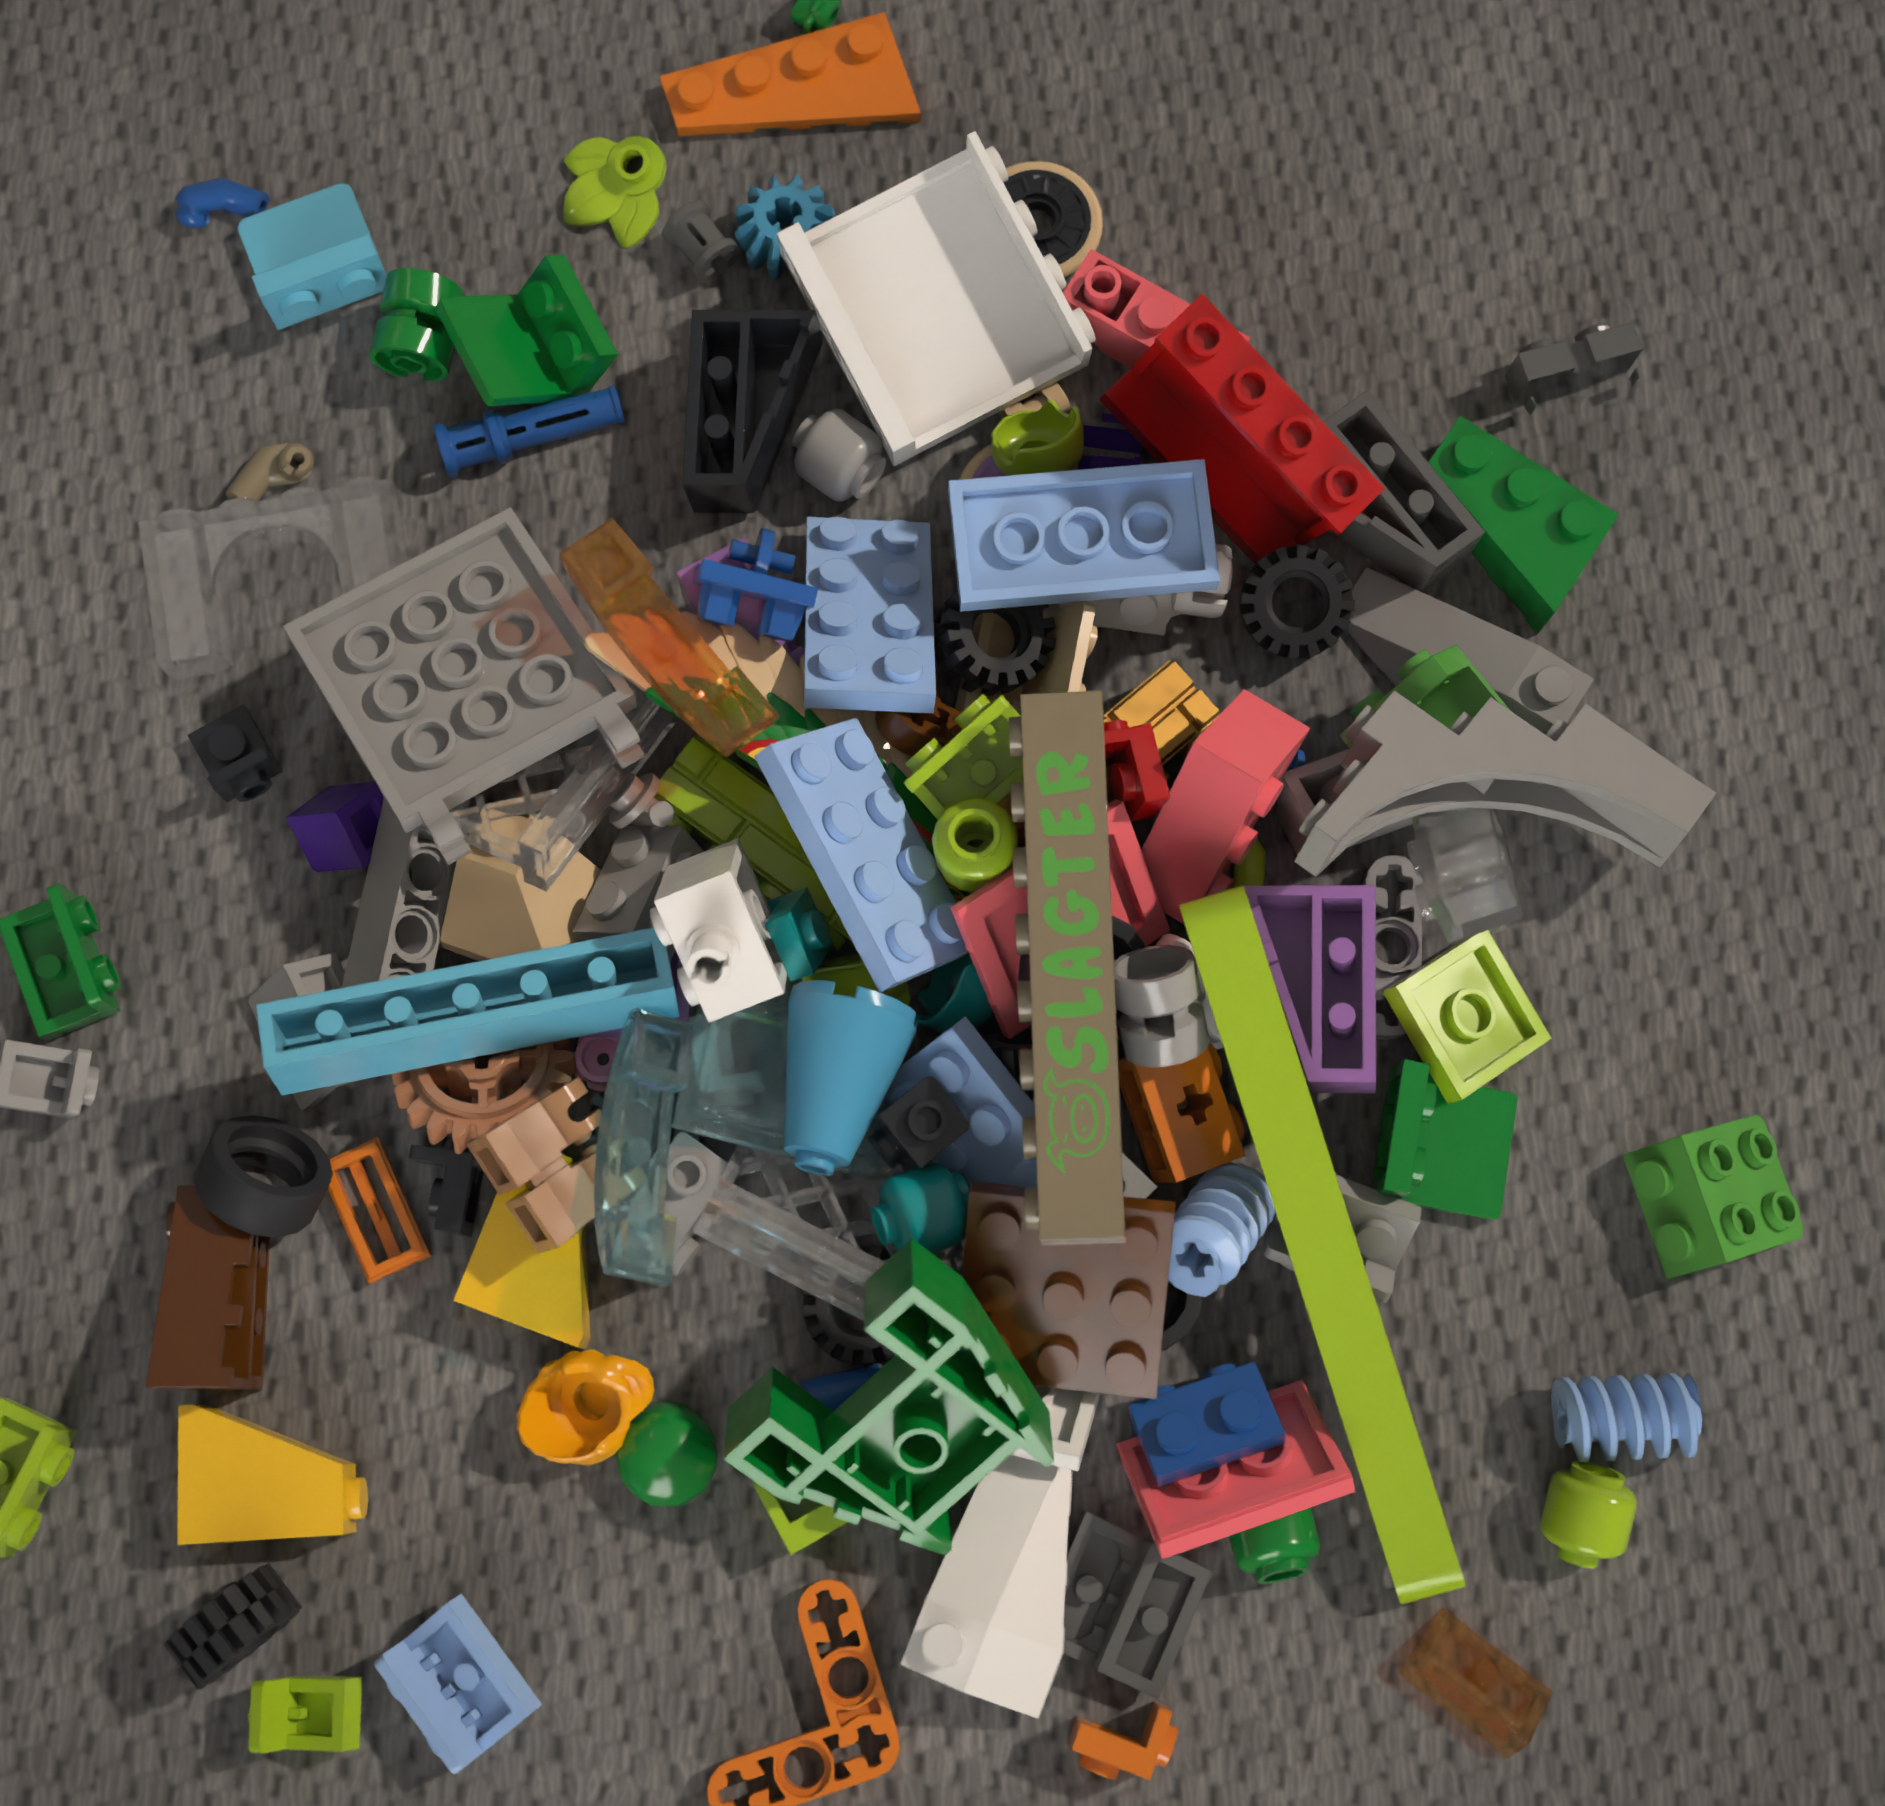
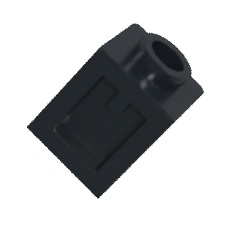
[187,704,283,803]
[409,1137,484,1237]

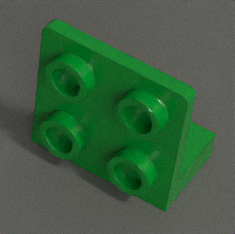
[435,255,619,406]
[1370,1059,1518,1221]

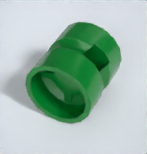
[369,268,465,382]

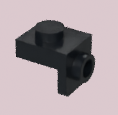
[868,1076,969,1171]

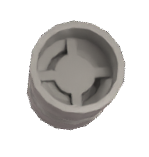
[1114,945,1210,1068]

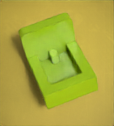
[248,1675,362,1754]

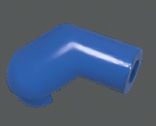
[175,178,269,228]

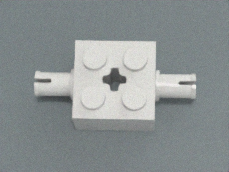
[650,838,787,1023]

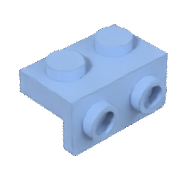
[374,1594,543,1774]

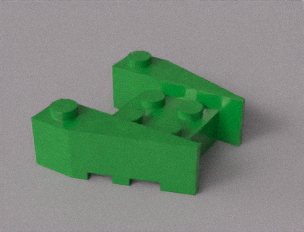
[723,1238,1054,1555]

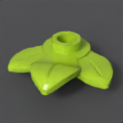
[563,136,667,249]

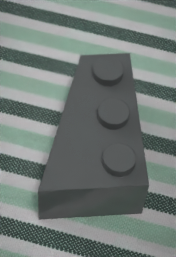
[1323,390,1485,592]

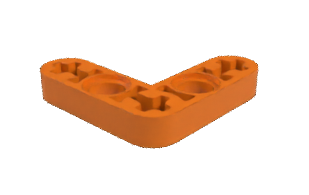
[707,1578,900,1806]

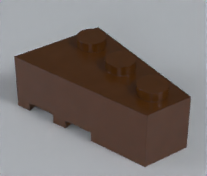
[145,1185,270,1390]

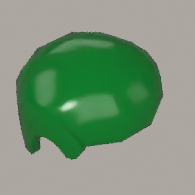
[615,1401,718,1507]

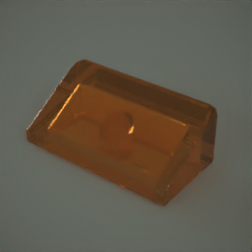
[1398,1608,1553,1758]

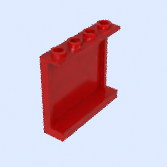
[1099,293,1385,564]

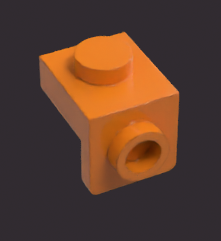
[1067,1701,1178,1780]

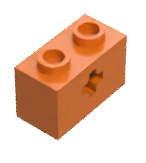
[1118,1042,1246,1183]

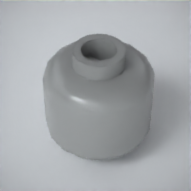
[792,408,886,502]

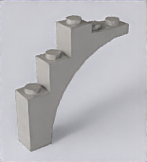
[1294,691,1716,877]

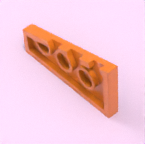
[660,12,921,136]

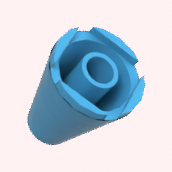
[784,980,919,1176]

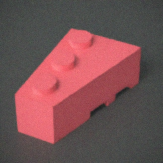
[1141,689,1310,925]

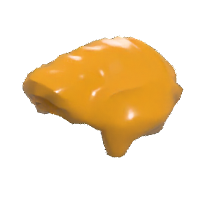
[516,1349,654,1466]

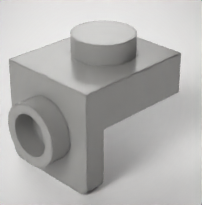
[0,1039,100,1118]

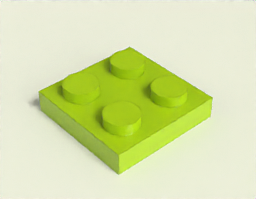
[1382,928,1552,1104]

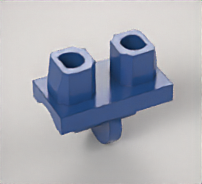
[693,528,819,642]

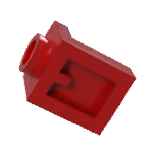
[1104,720,1171,821]

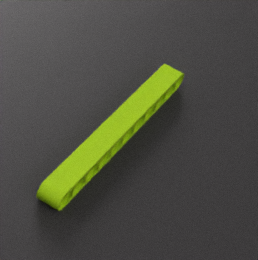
[1179,885,1466,1605]

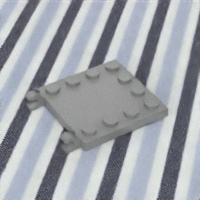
[283,507,645,865]

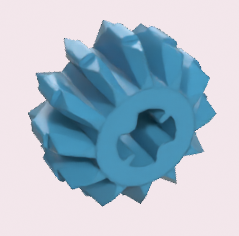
[735,174,835,281]

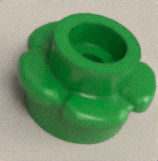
[790,0,842,35]

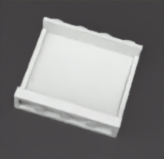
[777,131,1096,466]

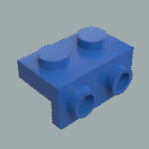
[1129,1361,1285,1487]

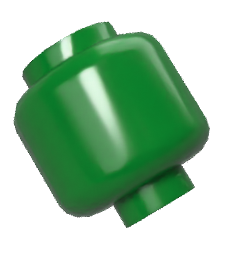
[1229,1508,1320,1584]

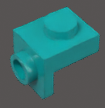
[764,887,833,981]

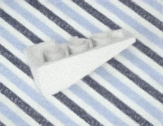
[900,1455,1073,1718]

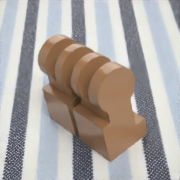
[466,1076,645,1254]

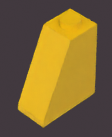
[453,1154,590,1350]
[178,1404,368,1545]

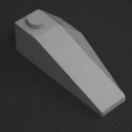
[1346,567,1594,735]

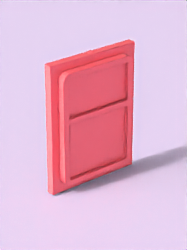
[950,799,1170,1039]

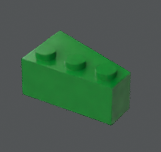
[1428,416,1619,635]

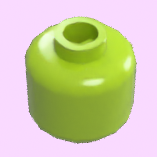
[932,798,1019,892]
[1540,1461,1637,1568]

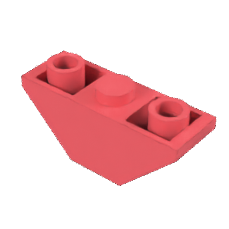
[1063,249,1250,368]

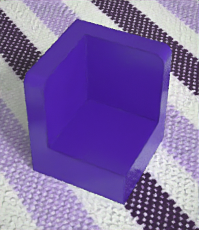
[285,781,384,872]

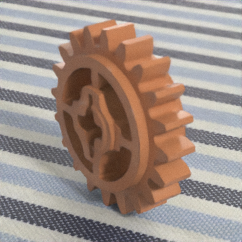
[392,1038,576,1154]

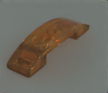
[559,518,780,757]

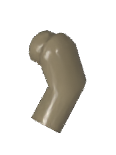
[225,443,314,512]

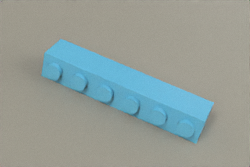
[256,928,680,1095]

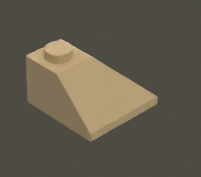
[440,805,601,961]

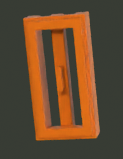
[328,1137,432,1284]

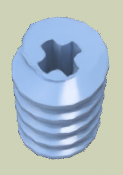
[1168,1163,1276,1297]
[1551,1373,1702,1462]

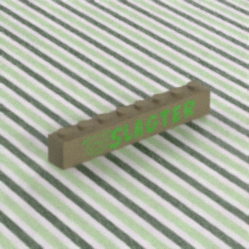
[1009,691,1126,1246]

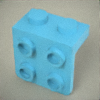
[238,183,387,330]

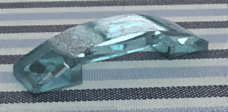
[594,1008,694,1287]

